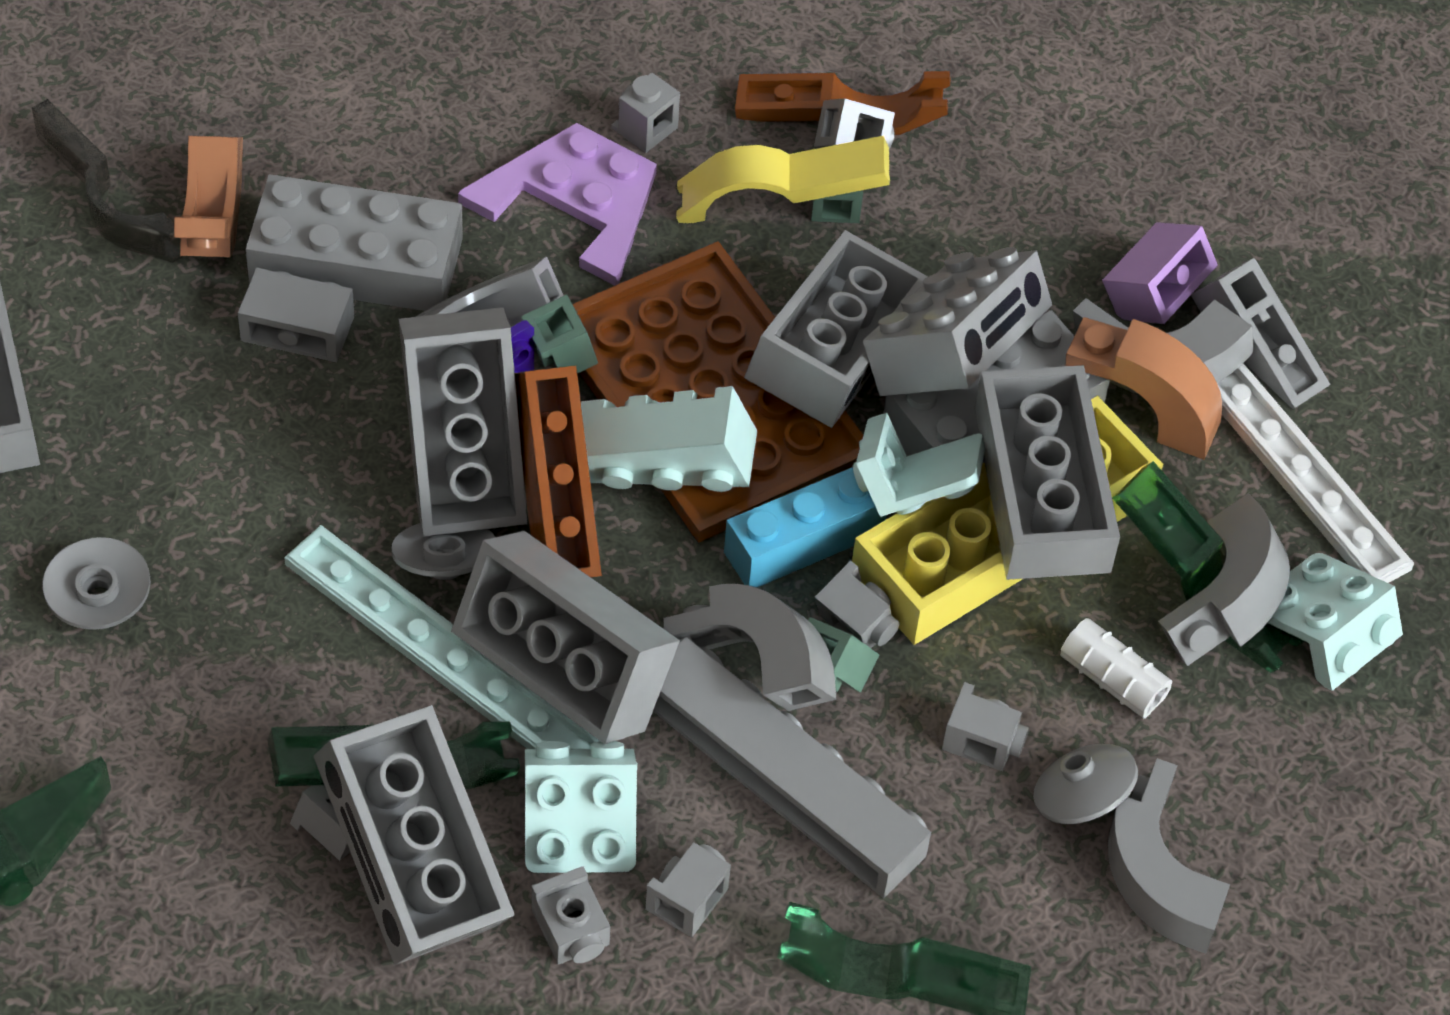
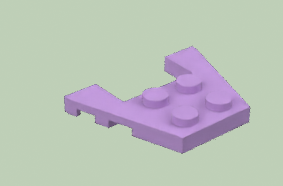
[458,123,657,286]

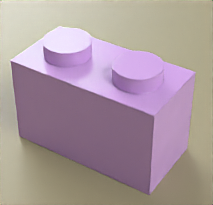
[1102,222,1218,324]

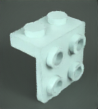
[853,413,985,517]
[1267,553,1403,691]
[525,741,637,873]

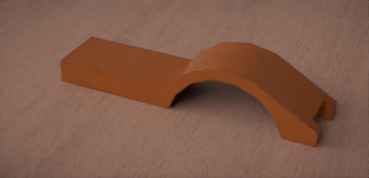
[735,71,951,135]

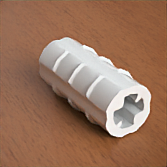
[1060,618,1172,719]

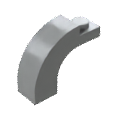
[416,257,564,327]
[1073,298,1253,394]
[1158,493,1290,666]
[663,584,836,711]
[1108,758,1230,954]

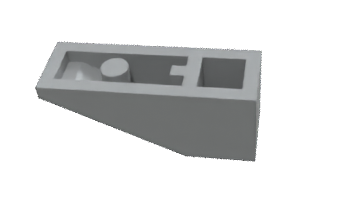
[1191,258,1331,409]

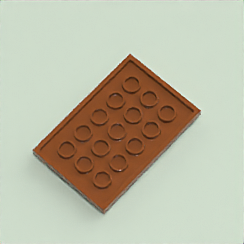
[572,241,863,543]

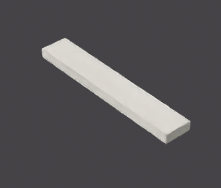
[1217,363,1414,583]

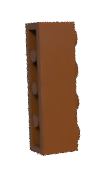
[514,366,602,577]

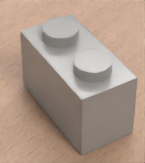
[238,267,354,362]

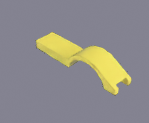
[676,135,890,223]

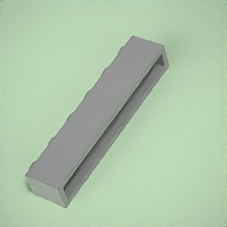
[653,637,931,899]

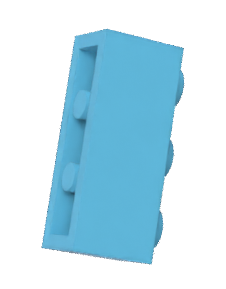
[724,467,886,587]

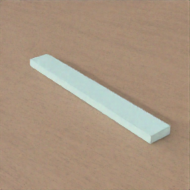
[284,525,638,764]

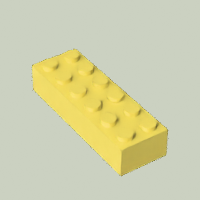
[852,396,1163,645]

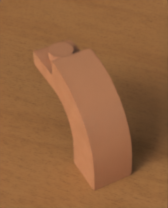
[174,136,243,257]
[1065,317,1222,460]

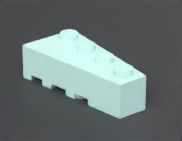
[581,386,757,492]

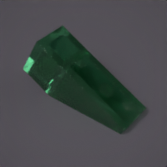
[0,756,111,906]

